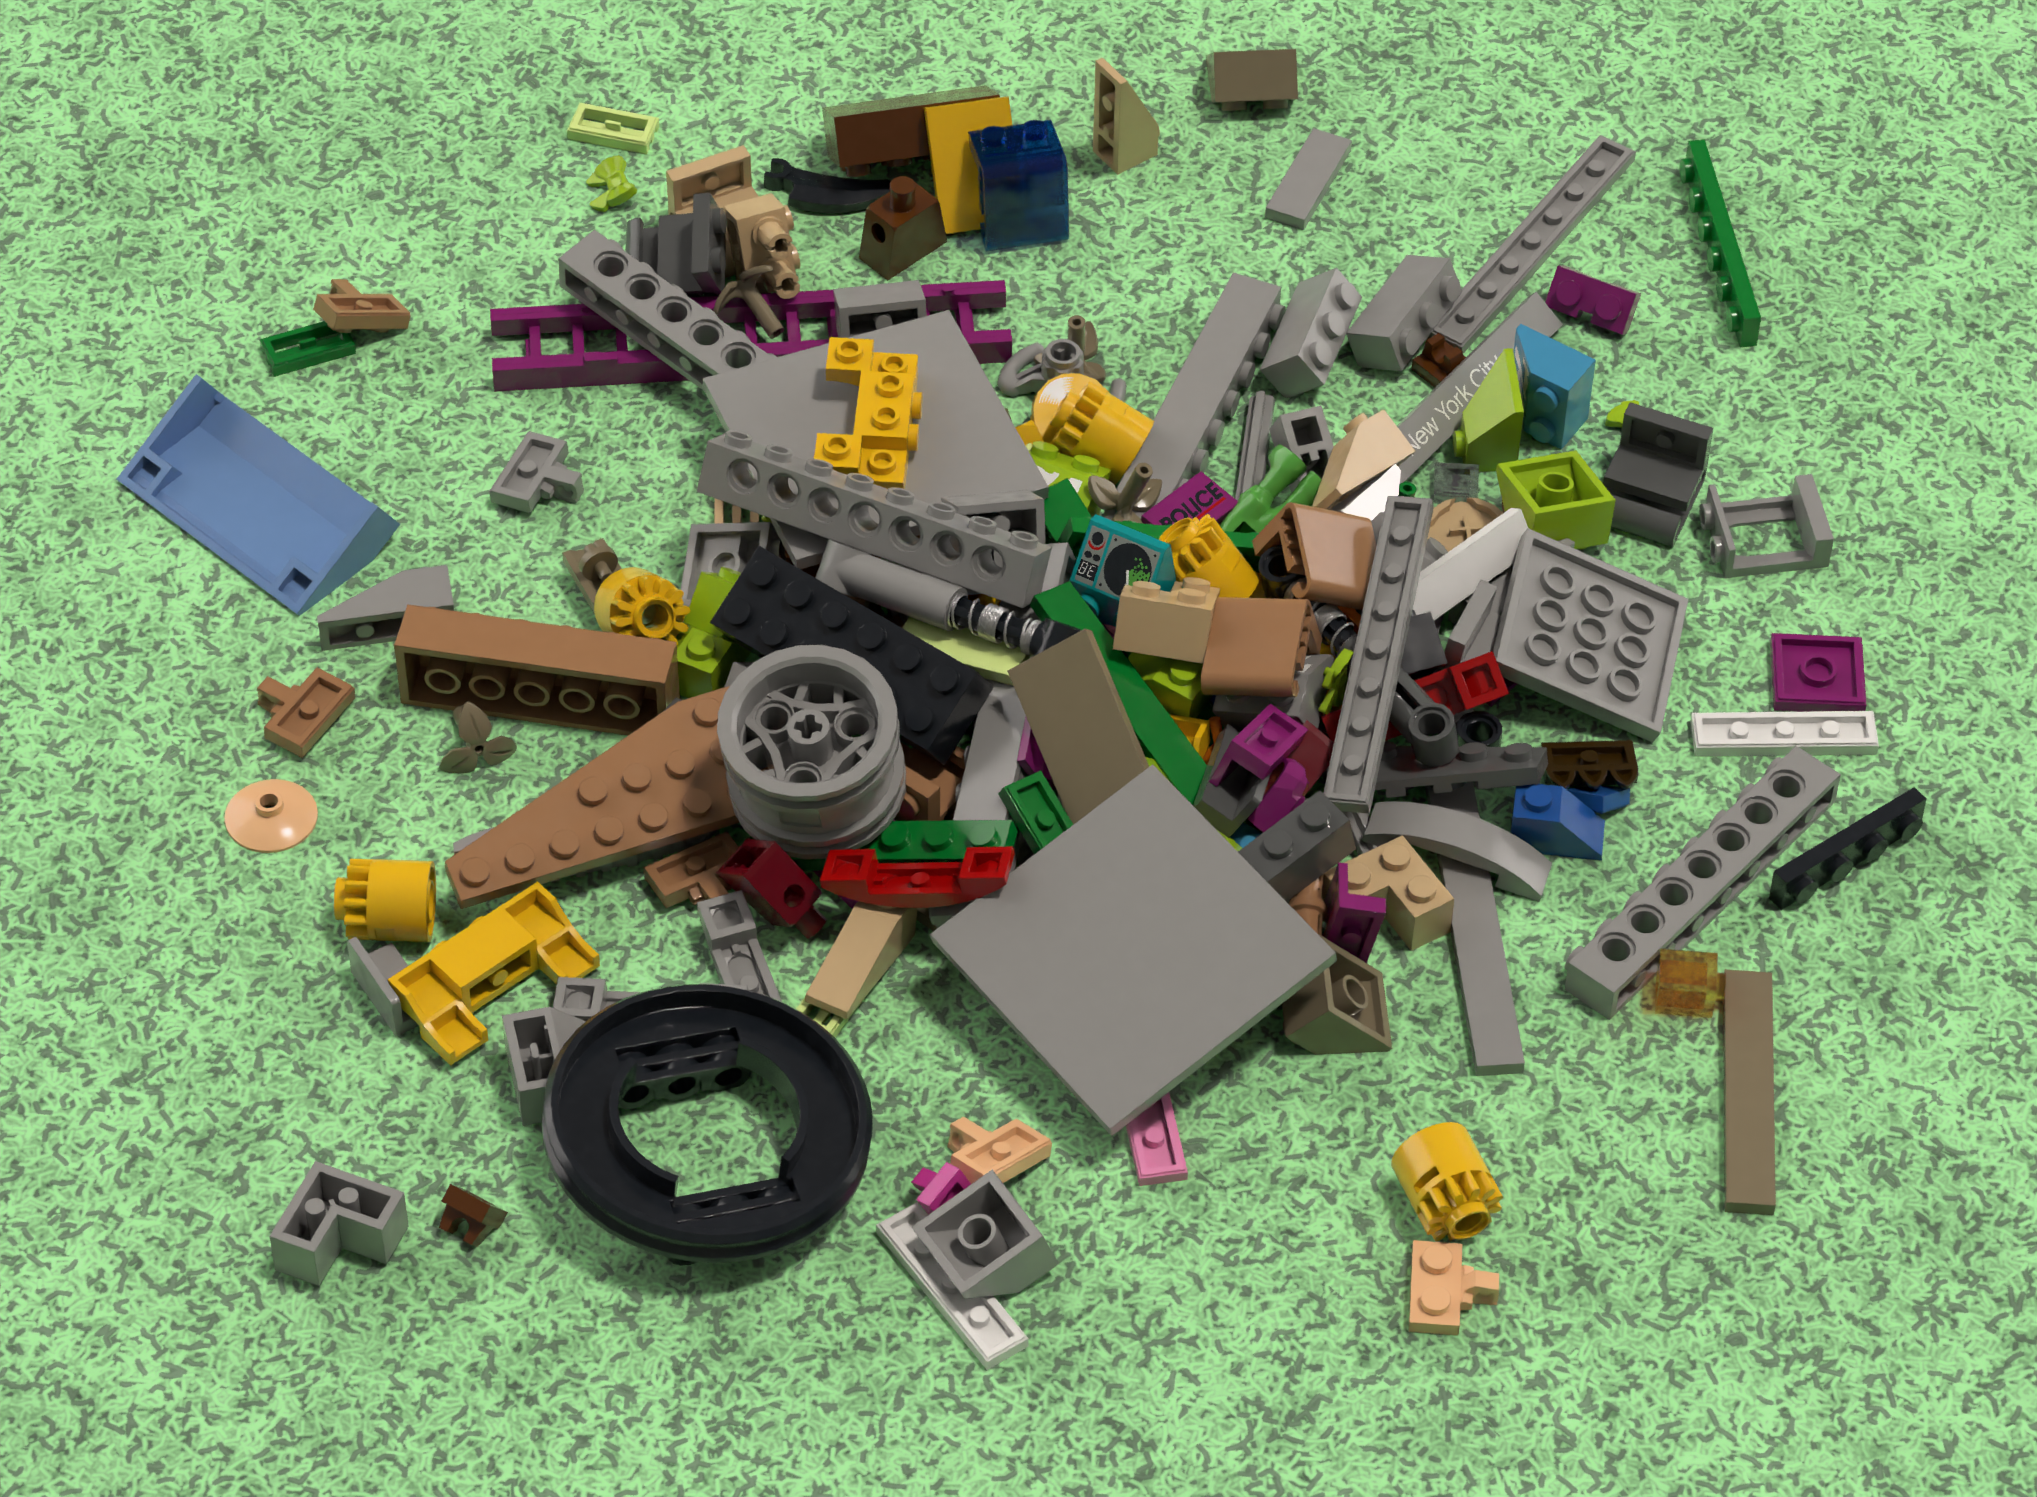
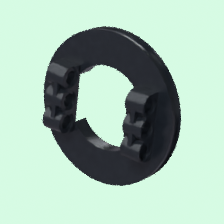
[541,984,873,1266]

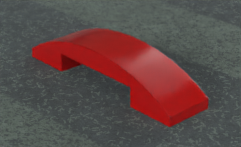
[1321,651,1509,742]
[820,846,1015,908]

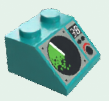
[1070,514,1176,628]

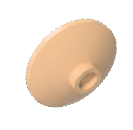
[224,779,318,853]

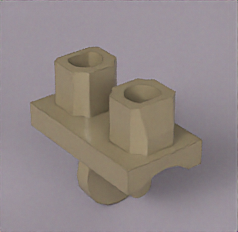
[562,538,622,614]

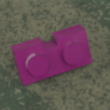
[1545,265,1641,335]

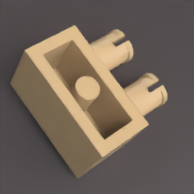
[723,193,800,299]

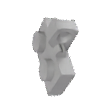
[489,431,584,513]

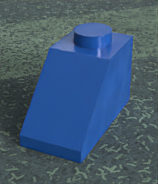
[1510,784,1605,861]

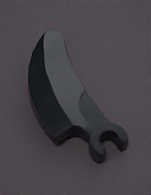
[764,158,892,213]

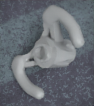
[997,339,1127,402]

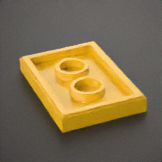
[924,96,1025,234]

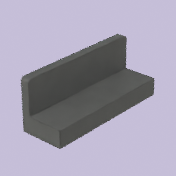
[1193,724,1271,838]

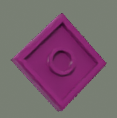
[1770,633,1867,712]

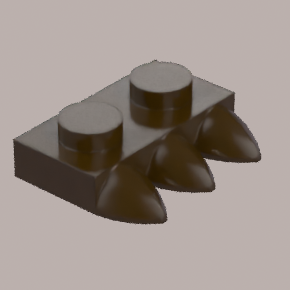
[1541,740,1638,791]

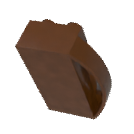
[822,85,1000,177]

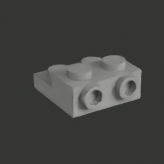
[681,522,785,607]

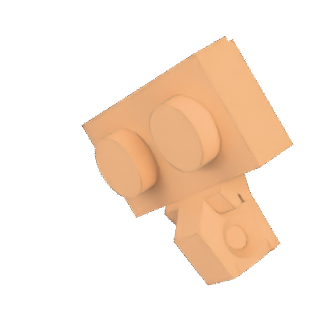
[947,1116,1052,1184]
[1408,1240,1499,1335]

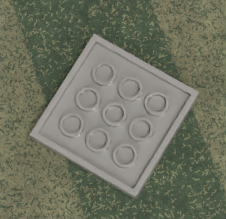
[1493,528,1689,743]

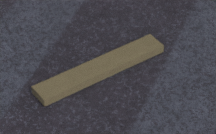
[1723,969,1776,1215]

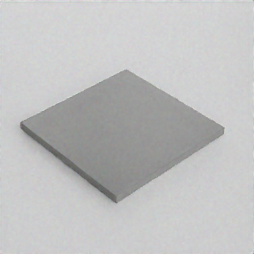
[703,310,1049,569]
[930,764,1337,1136]

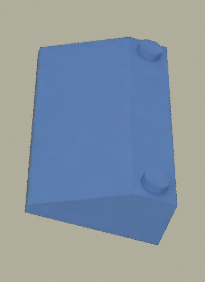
[116,374,400,616]

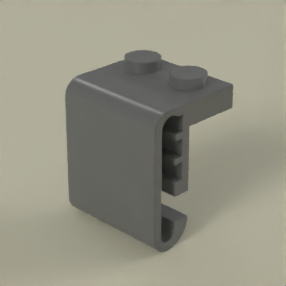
[625,193,727,298]
[1603,402,1714,547]

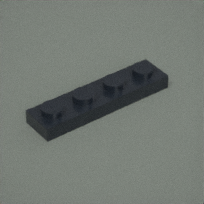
[1769,787,1927,910]

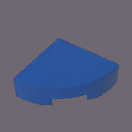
[1568,786,1630,814]

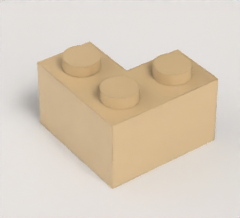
[1113,577,1220,664]
[1322,835,1454,951]

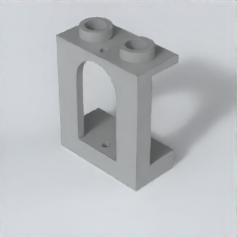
[1699,474,1834,578]

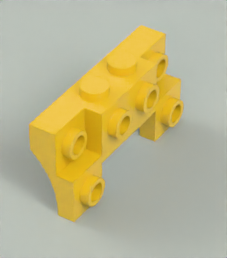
[814,337,923,489]
[387,881,600,1066]

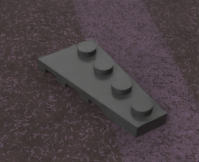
[1375,741,1548,798]

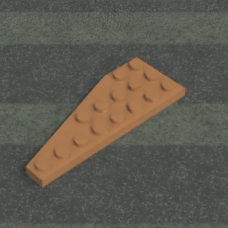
[445,686,769,909]

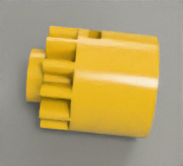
[1049,381,1155,485]
[1159,514,1259,598]
[594,567,691,645]
[334,858,436,942]
[1391,1122,1503,1241]

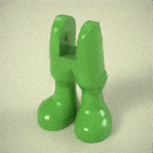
[1220,444,1322,533]

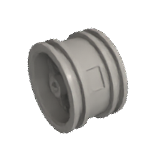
[717,645,906,859]

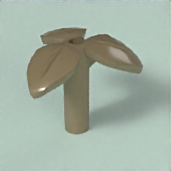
[713,265,784,339]
[1033,315,1106,383]
[1088,463,1162,523]
[439,701,517,773]

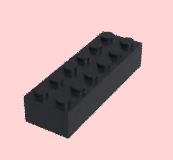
[710,546,994,766]

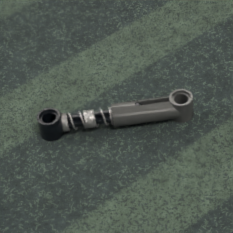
[1259,545,1459,767]

